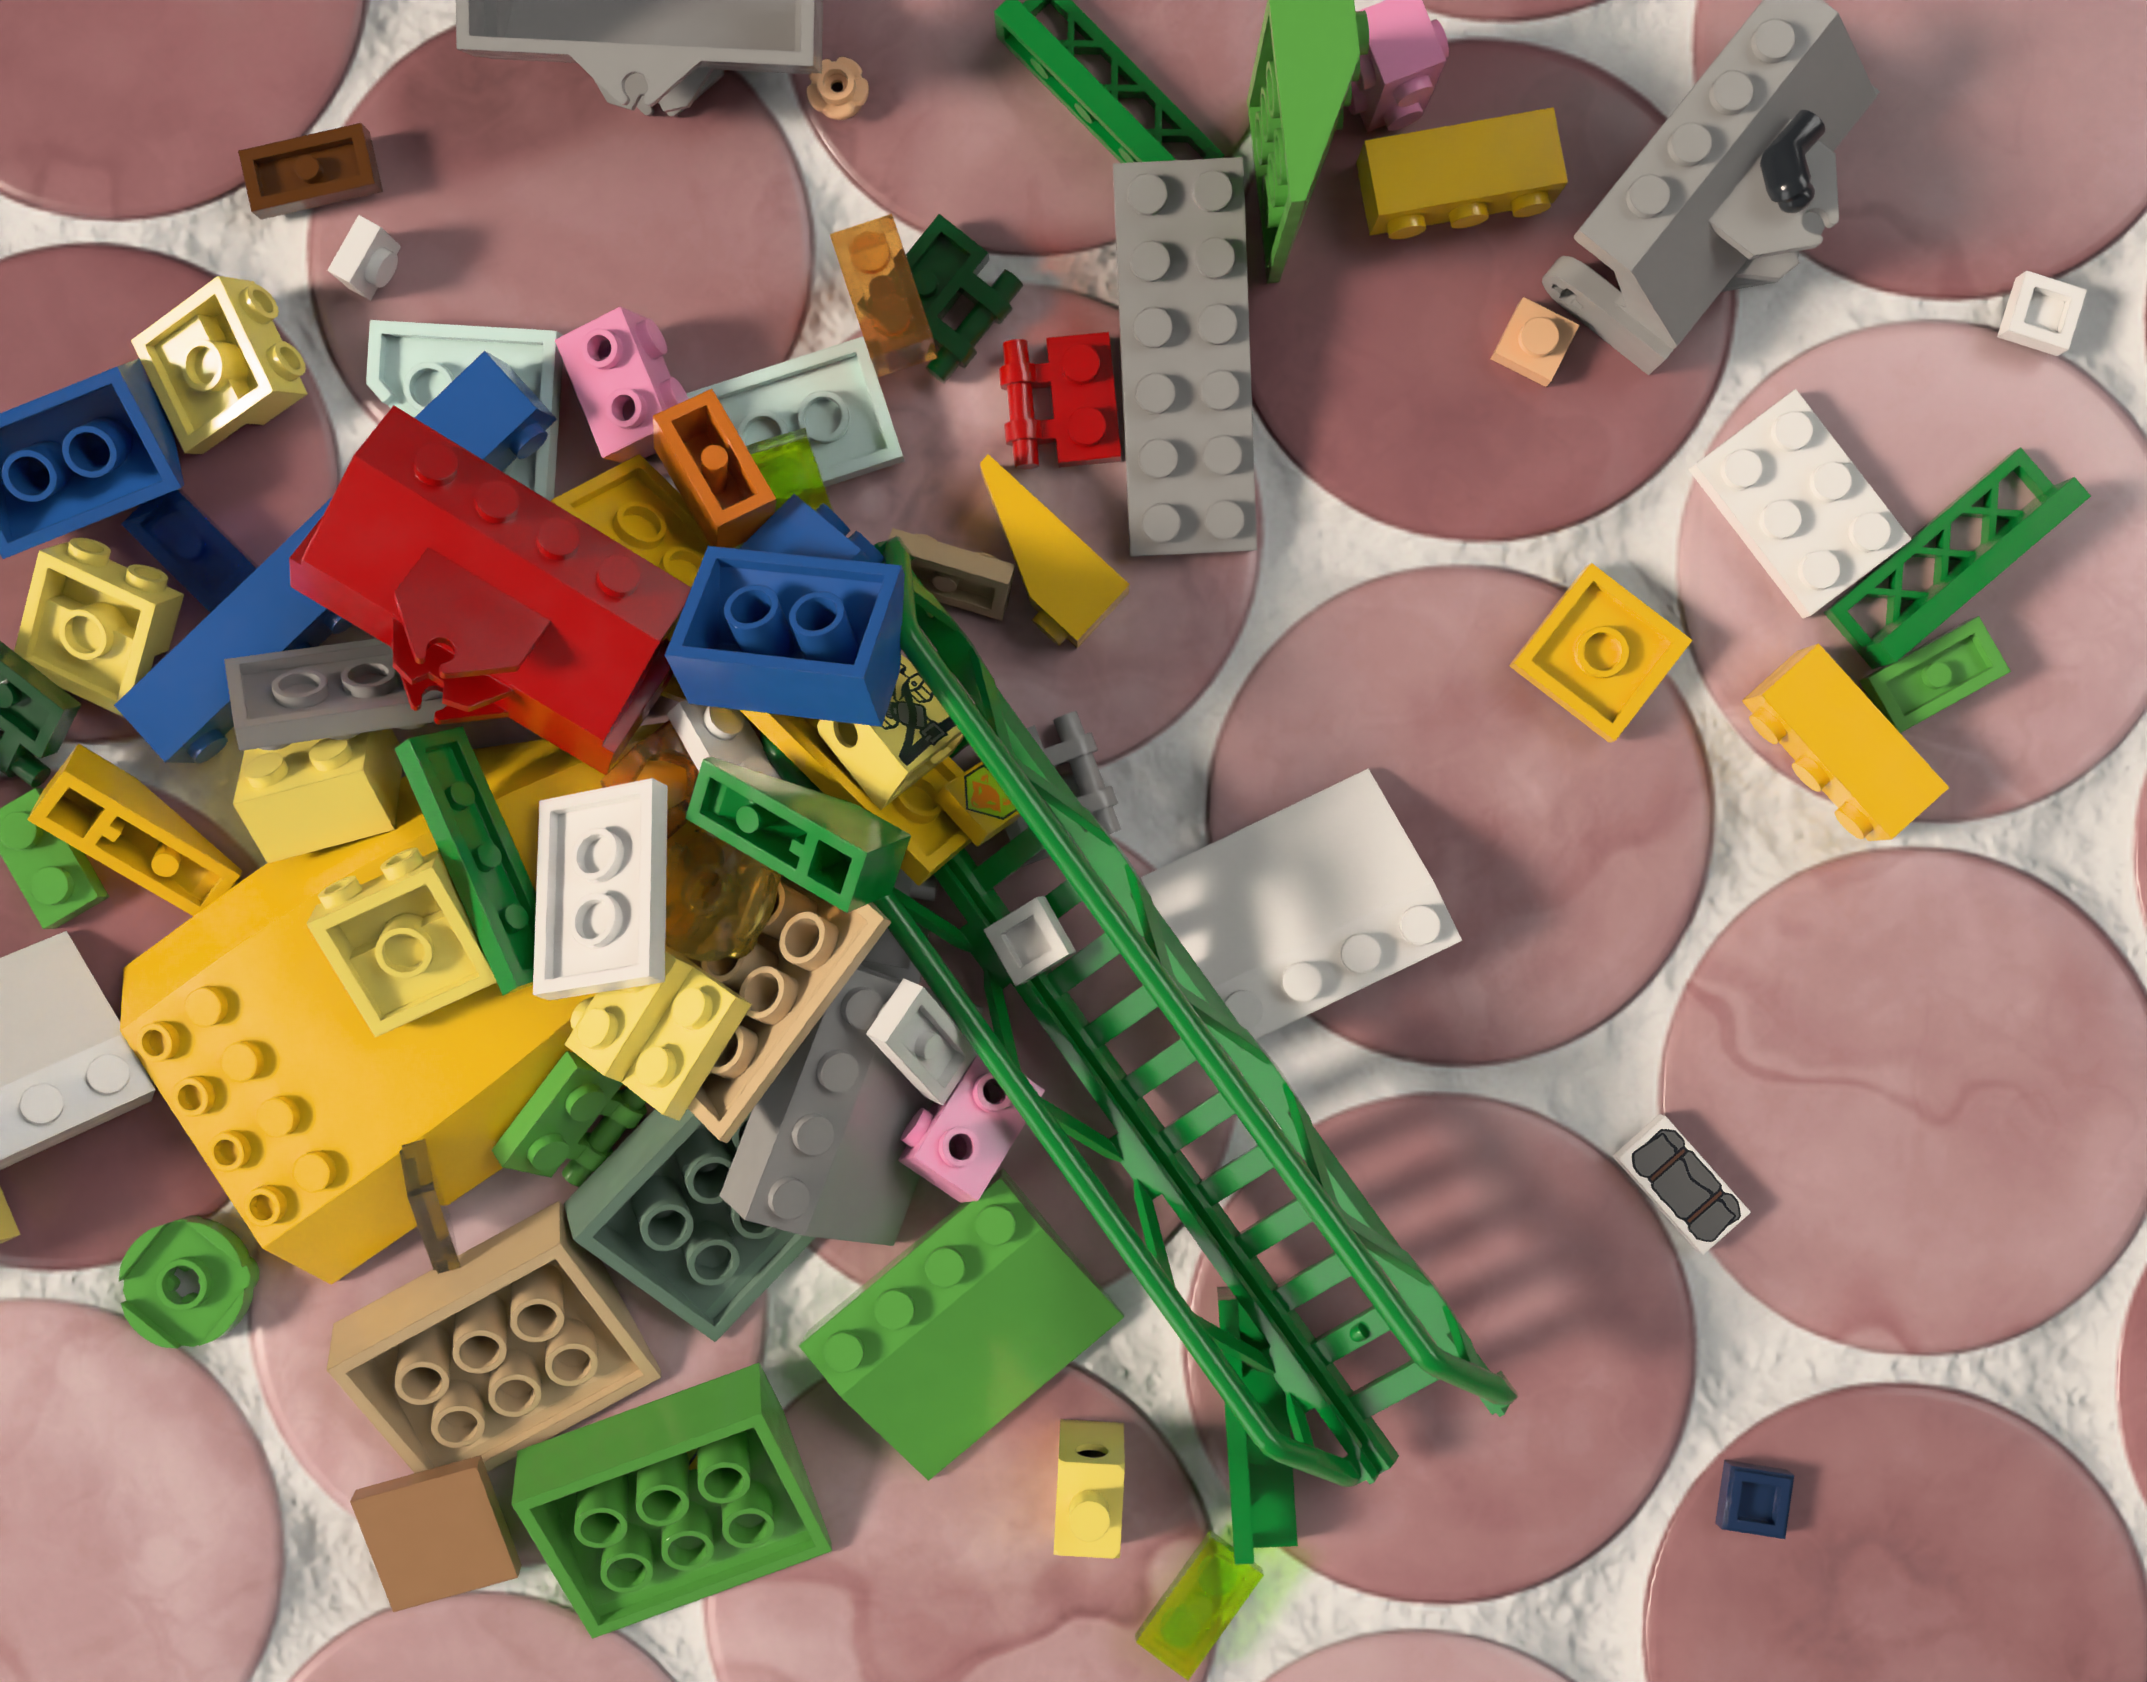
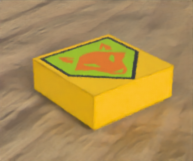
[934,761,1021,847]

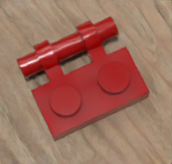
[999,332,1121,470]

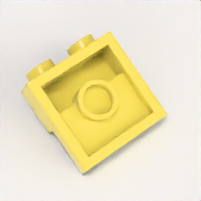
[131,276,308,454]
[14,538,184,718]
[307,847,497,1037]
[564,944,752,1121]

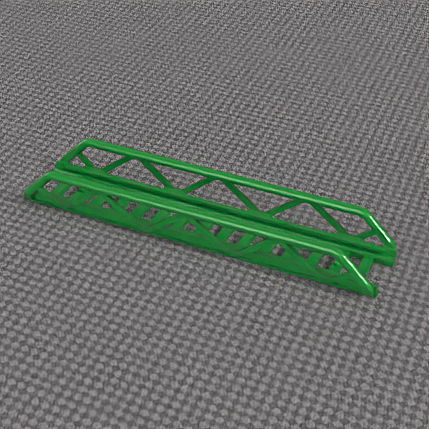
[760,536,1518,1487]

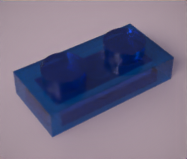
[121,488,259,613]

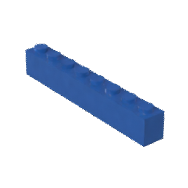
[114,351,557,764]

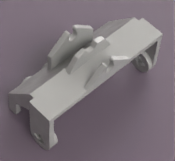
[456,0,823,117]
[1542,0,1880,375]

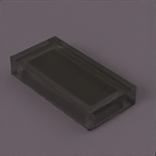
[399,1139,461,1274]

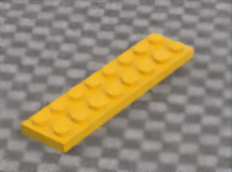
[551,454,972,886]

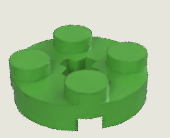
[118,1216,260,1349]

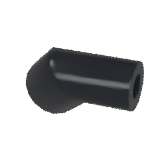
[1760,110,1825,213]

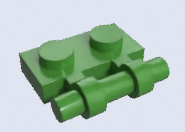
[492,1051,647,1187]

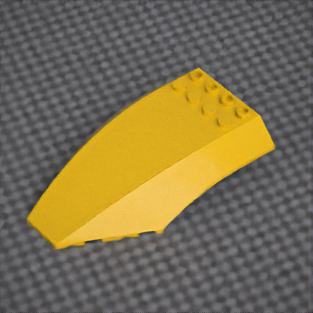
[120,722,738,1285]

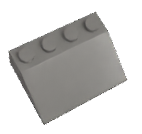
[719,965,984,1246]

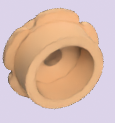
[807,57,869,120]

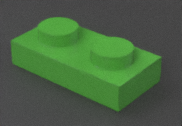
[1859,616,2011,733]
[0,788,110,929]

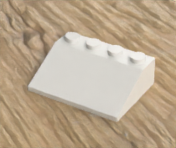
[1141,769,1462,1053]
[0,931,155,1170]

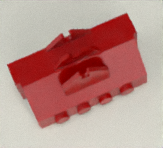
[289,405,691,776]

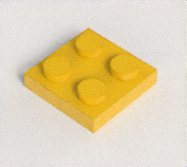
[1509,563,1693,743]

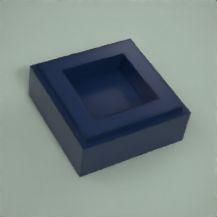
[1715,1460,1794,1539]

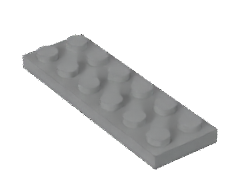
[1113,157,1257,557]

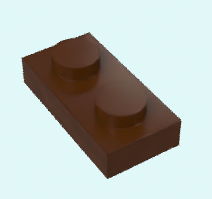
[238,123,383,220]

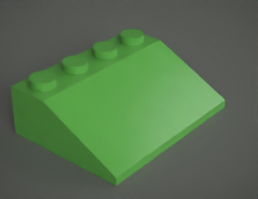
[1247,0,1369,284]
[799,1169,1124,1481]
[511,1363,832,1639]

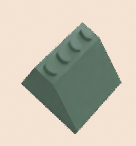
[564,1108,816,1342]

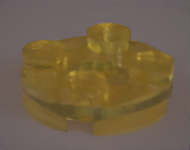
[665,828,781,962]

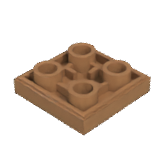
[350,1455,522,1612]

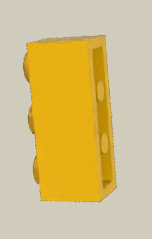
[1356,107,1568,239]
[1742,643,1949,841]

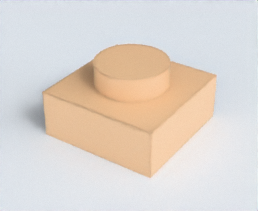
[1490,297,1580,387]

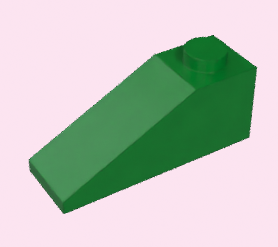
[685,756,911,913]

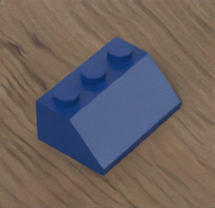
[0,358,185,559]
[665,546,905,727]

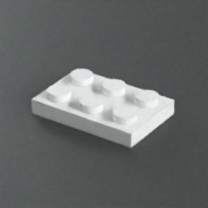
[1688,389,1912,619]
[533,778,668,1001]

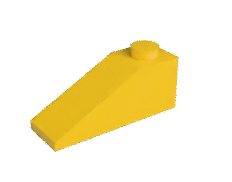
[979,454,1130,649]
[27,743,242,916]

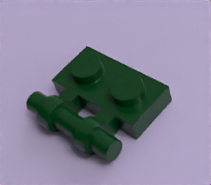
[860,214,1024,384]
[0,641,82,788]

